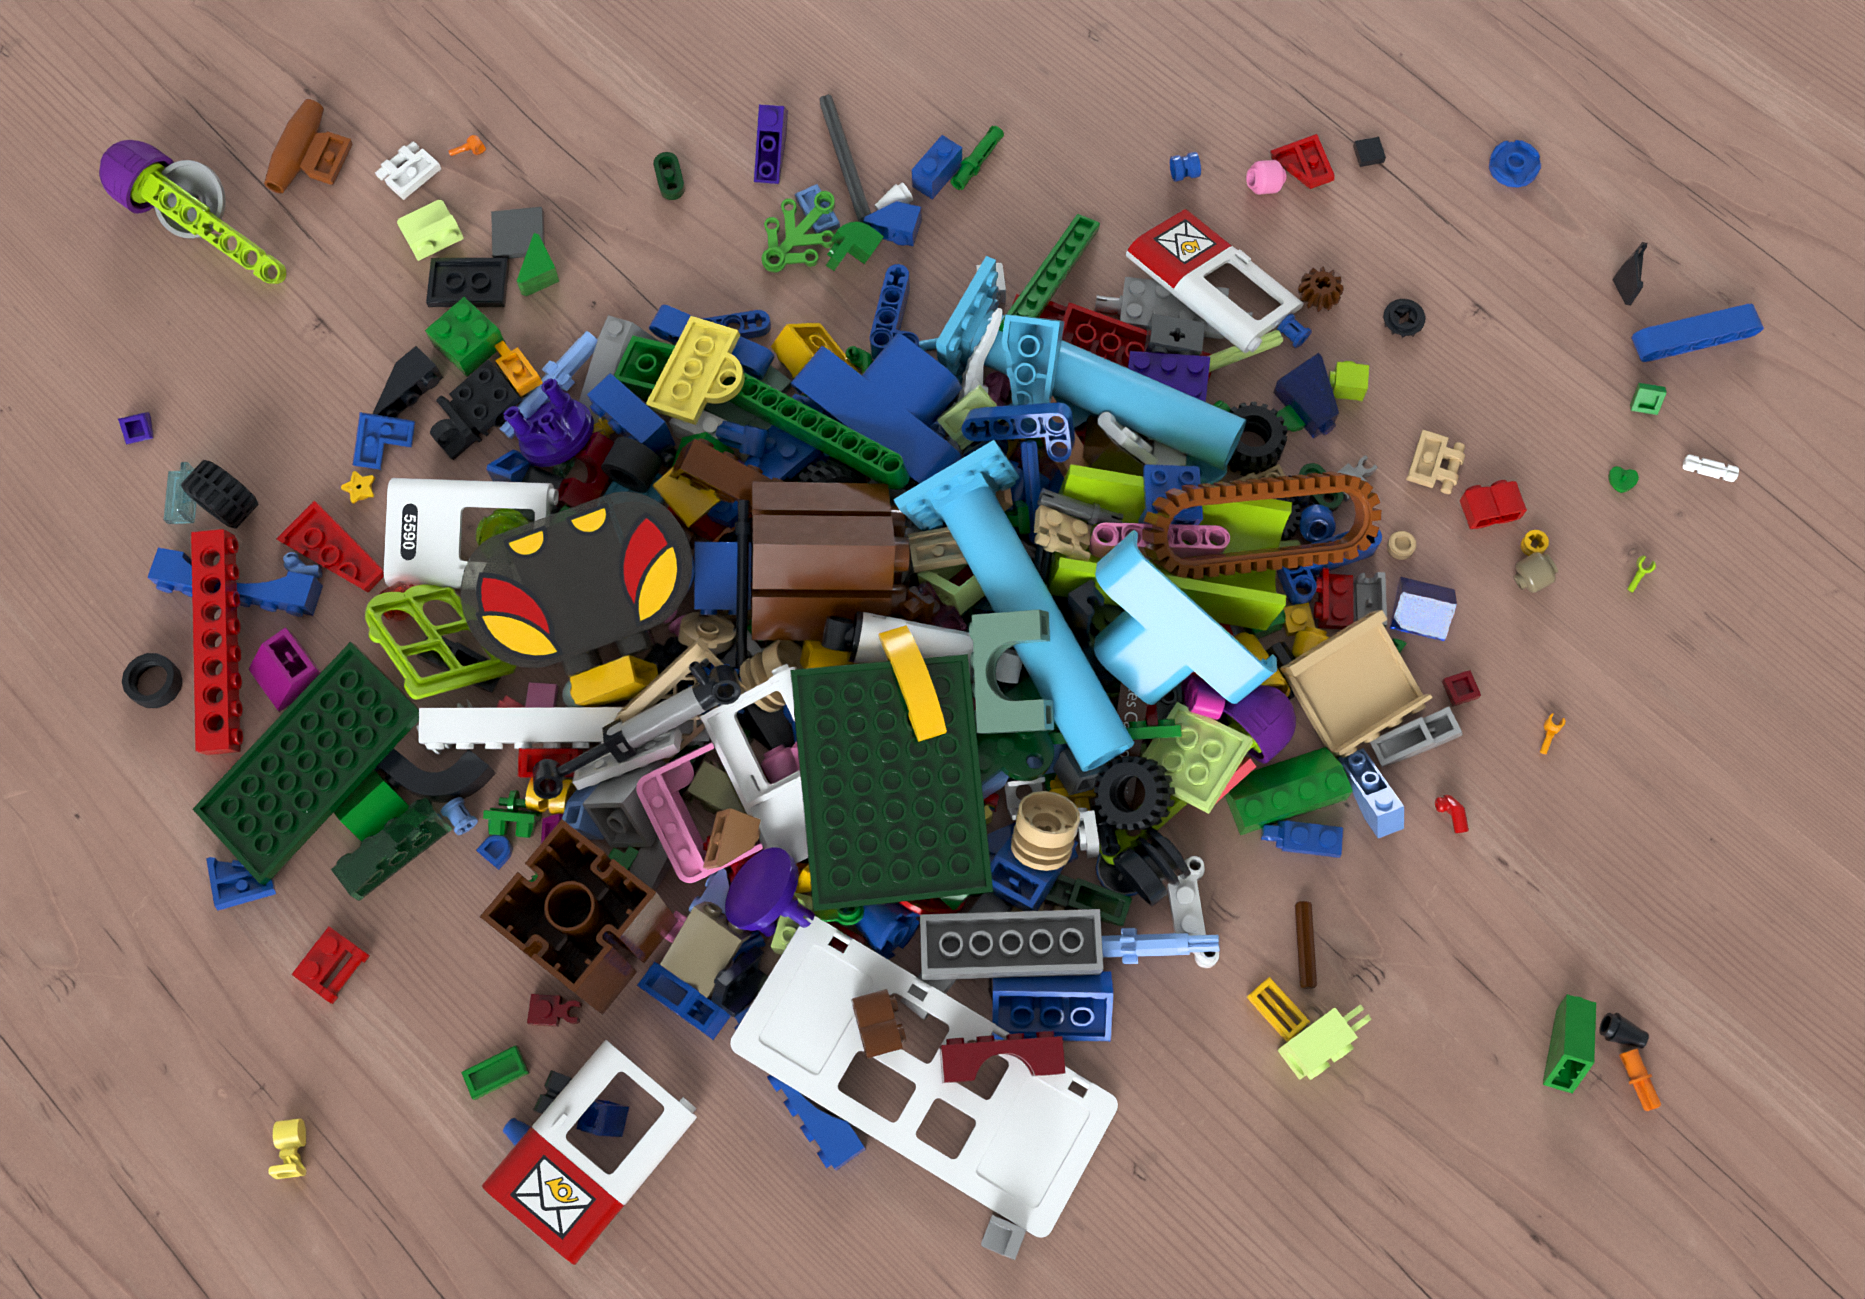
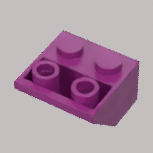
[248,627,321,712]

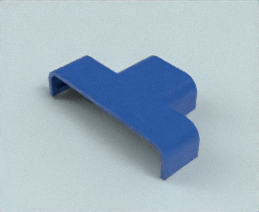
[790,333,963,484]

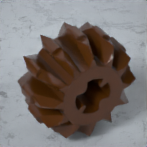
[1298,266,1344,312]

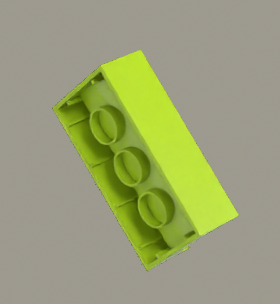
[1047,464,1292,631]

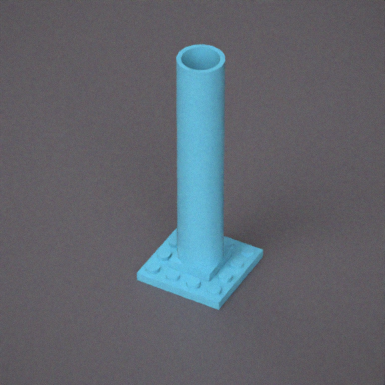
[936,256,1246,470]
[893,440,1134,772]

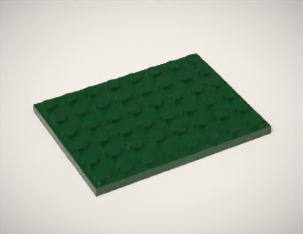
[790,654,993,911]

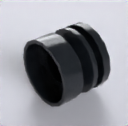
[1113,827,1191,907]

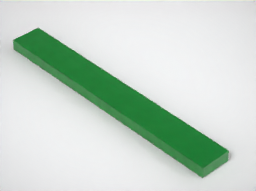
[999,214,1100,332]

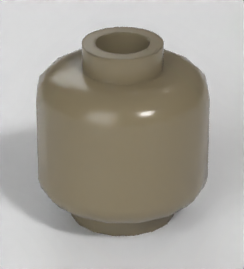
[1513,552,1558,593]

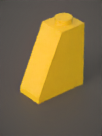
[570,655,658,707]

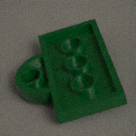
[976,676,1058,785]

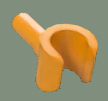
[1540,713,1566,754]

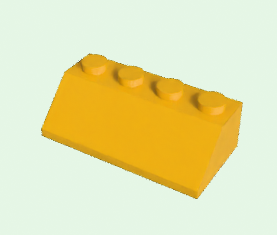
[770,323,860,398]

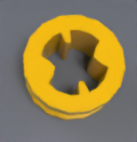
[1521,530,1549,556]

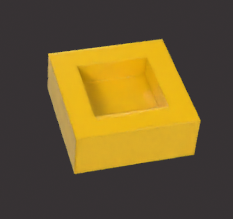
[1283,603,1315,636]

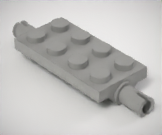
[1095,277,1253,339]

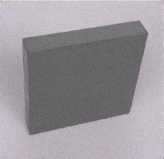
[491,207,545,259]

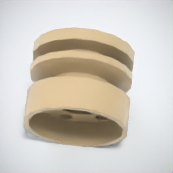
[740,640,804,712]
[1011,791,1080,871]

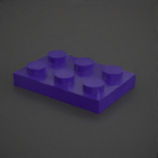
[1128,351,1210,402]

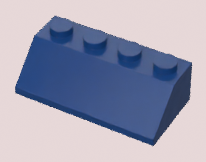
[992,971,1113,1042]

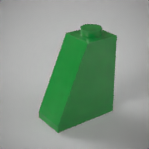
[1543,994,1596,1094]

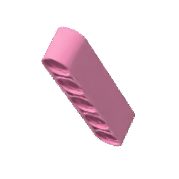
[1088,523,1230,559]

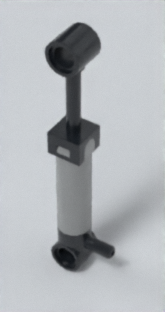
[533,661,741,799]

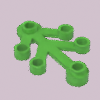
[762,191,835,273]

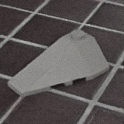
[579,315,660,424]

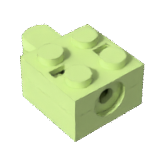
[1277,1004,1372,1080]

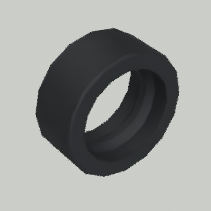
[122,653,182,708]

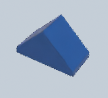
[486,449,534,482]

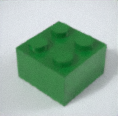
[425,297,506,377]

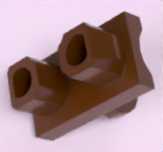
[900,586,940,625]

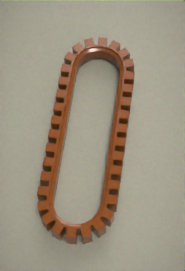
[1142,472,1382,579]

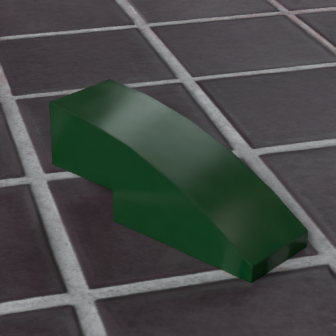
[1044,874,1132,926]

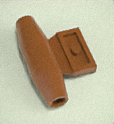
[264,99,353,194]

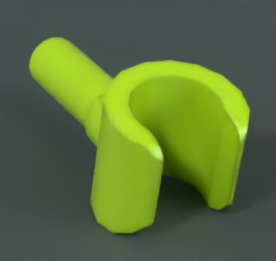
[1627,555,1656,592]

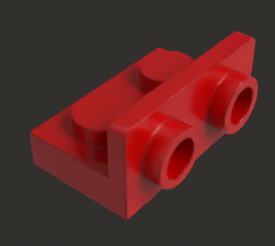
[1314,568,1354,630]

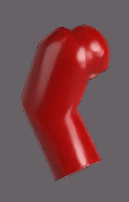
[1435,795,1469,833]

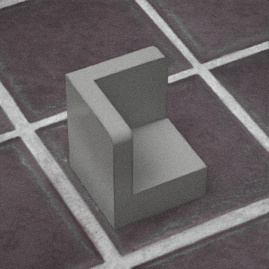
[981,1215,1026,1260]

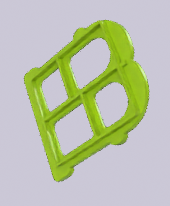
[365,584,516,700]

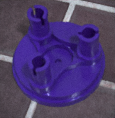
[503,378,594,467]
[725,847,815,937]

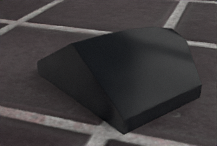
[1612,242,1648,306]

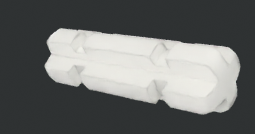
[1682,454,1739,482]

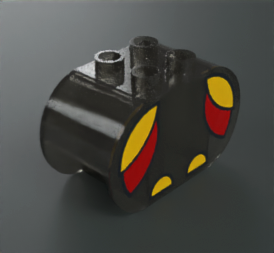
[461,492,695,677]

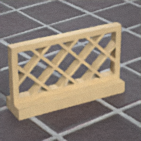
[614,637,747,764]

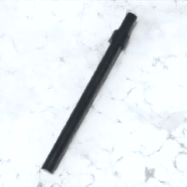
[735,500,752,669]

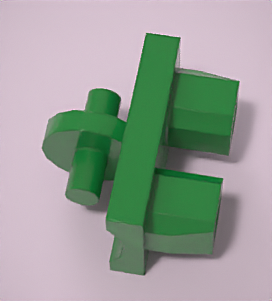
[483,790,542,838]

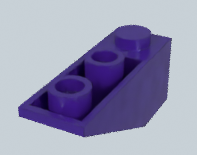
[754,104,788,184]

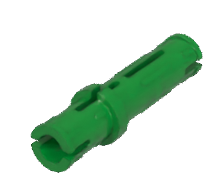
[950,125,1004,190]

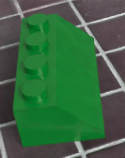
[1225,747,1353,836]

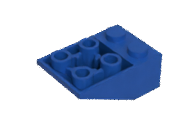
[990,834,1078,911]

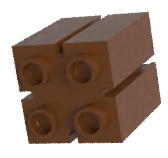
[751,482,909,641]
[480,819,678,1015]

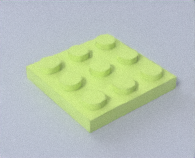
[1142,702,1253,814]

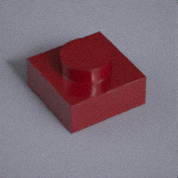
[1442,670,1481,707]

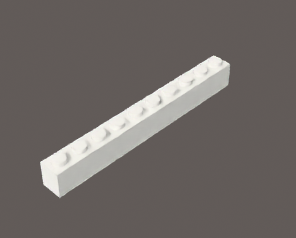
[419,707,710,749]

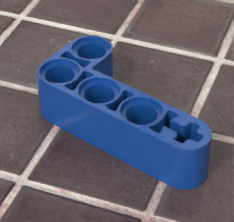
[870,264,919,360]
[961,402,1075,462]
[1277,530,1382,605]

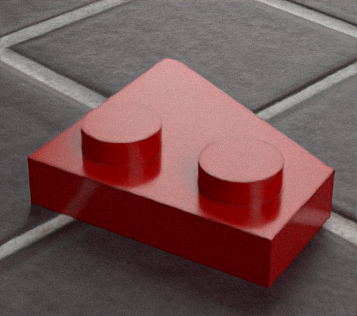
[1270,134,1335,189]

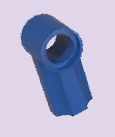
[715,420,769,457]

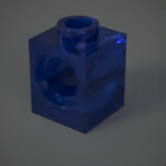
[576,1099,629,1137]

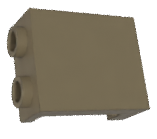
[660,901,751,998]

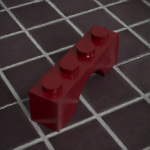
[939,1031,1066,1083]

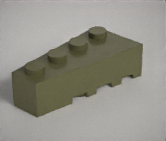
[683,761,747,814]

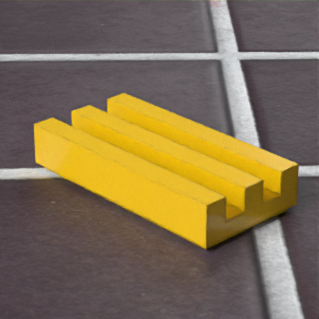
[1247,977,1310,1042]

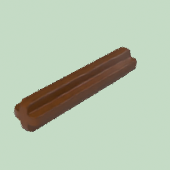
[1295,901,1317,989]

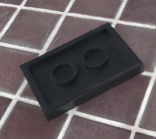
[426,258,509,307]

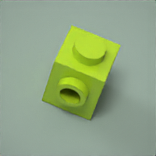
[1327,361,1369,401]

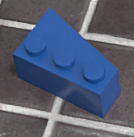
[587,373,676,454]

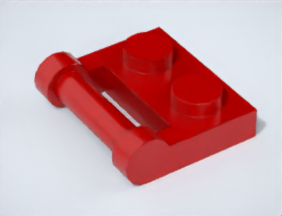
[291,926,370,1004]

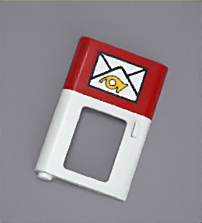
[1126,209,1304,353]
[481,1040,697,1265]

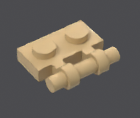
[1406,430,1465,494]
[1034,505,1091,562]

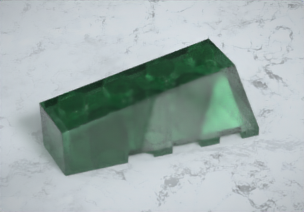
[331,797,453,901]

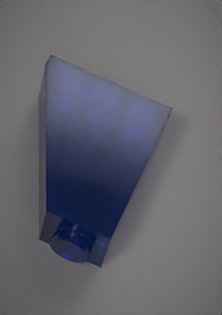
[1273,352,1339,439]

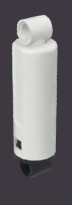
[821,611,1022,685]

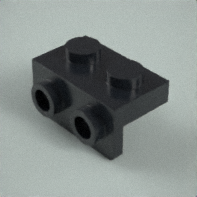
[712,945,769,1017]

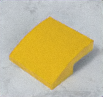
[653,468,722,528]

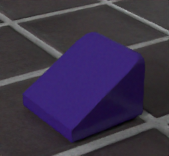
[118,412,154,445]

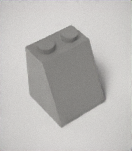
[582,759,666,847]

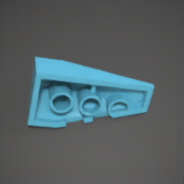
[1002,314,1064,425]

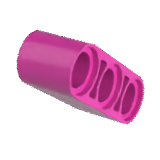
[1181,674,1225,720]

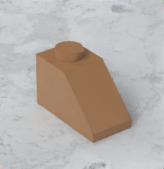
[703,808,761,870]

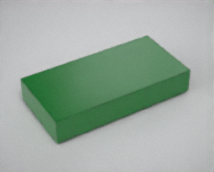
[461,1045,529,1100]

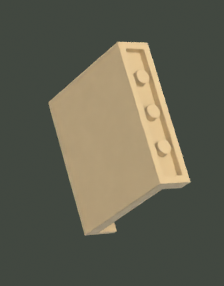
[1280,610,1433,758]

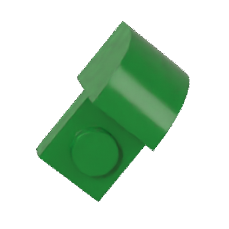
[826,222,884,271]

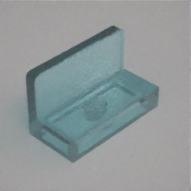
[163,462,196,524]

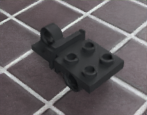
[430,359,523,460]

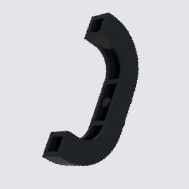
[374,748,496,803]

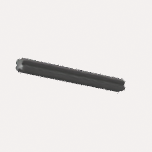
[819,94,871,223]

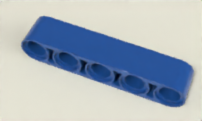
[1631,304,1764,362]
[649,305,775,380]

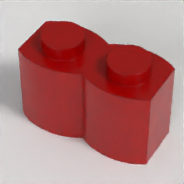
[1459,480,1527,529]

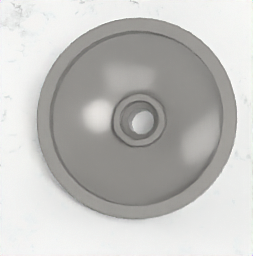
[154,160,226,239]

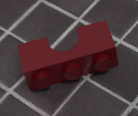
[556,432,614,513]

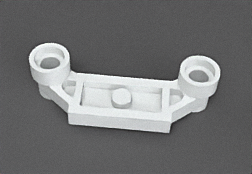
[1167,856,1219,968]

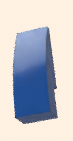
[637,961,731,1040]

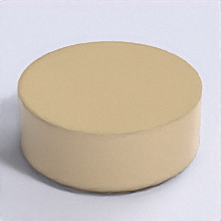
[1387,531,1416,560]

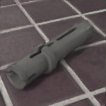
[1037,488,1123,526]

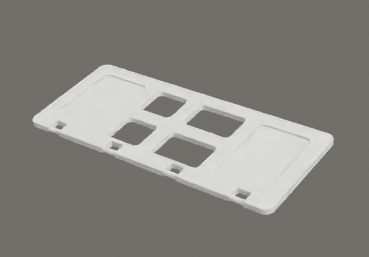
[731,916,1118,1237]

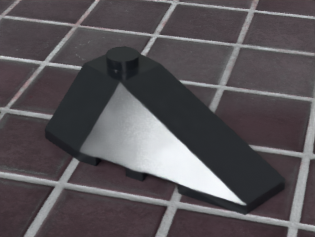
[706,644,795,751]

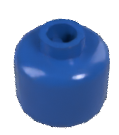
[1299,505,1336,543]

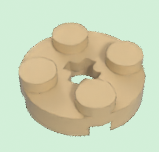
[678,612,736,656]

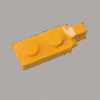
[494,341,543,397]

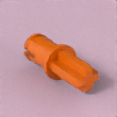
[1619,1048,1661,1111]

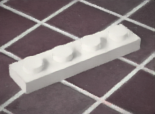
[573,727,682,790]

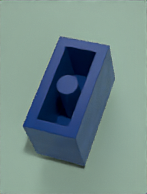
[912,135,962,200]

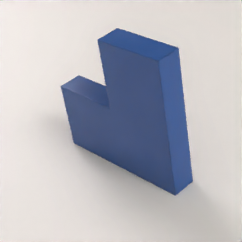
[352,412,415,470]

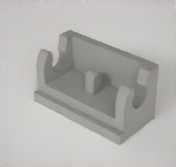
[1353,572,1387,627]

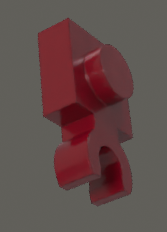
[527,994,582,1027]

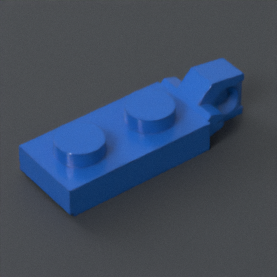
[1261,820,1343,858]

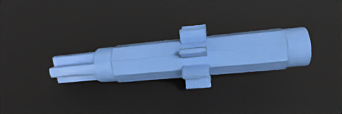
[500,331,597,439]
[1102,928,1220,964]

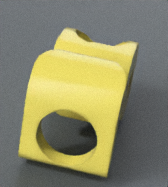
[269,1118,306,1179]

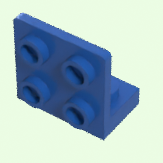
[1139,464,1203,525]

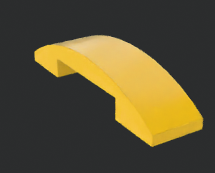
[878,625,947,742]

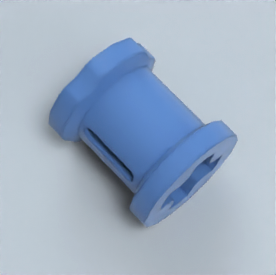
[440,797,478,835]

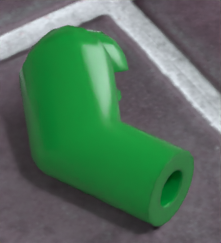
[845,346,873,374]

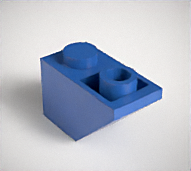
[863,201,922,246]

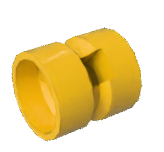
[525,778,576,814]

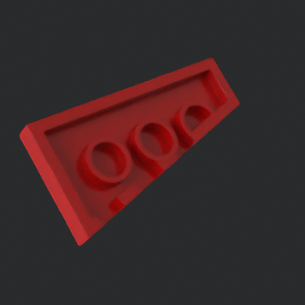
[276,501,384,593]

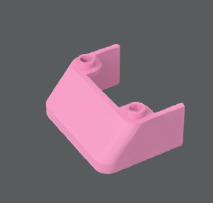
[636,742,763,883]

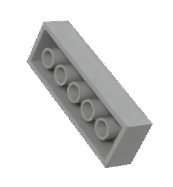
[920,909,1103,980]

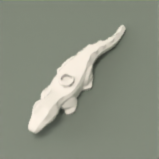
[946,308,1002,454]

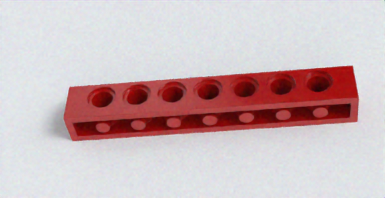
[191,529,243,755]

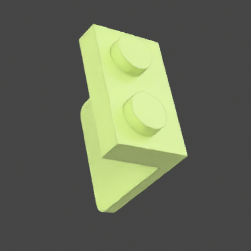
[397,200,464,261]

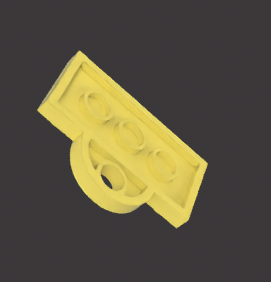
[646,316,745,425]

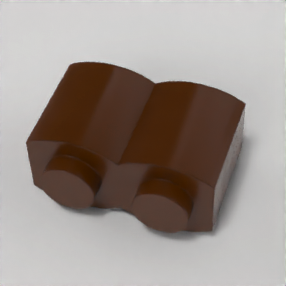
[851,989,906,1059]

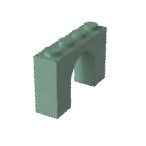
[969,610,1054,734]

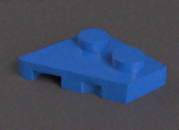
[206,857,276,911]

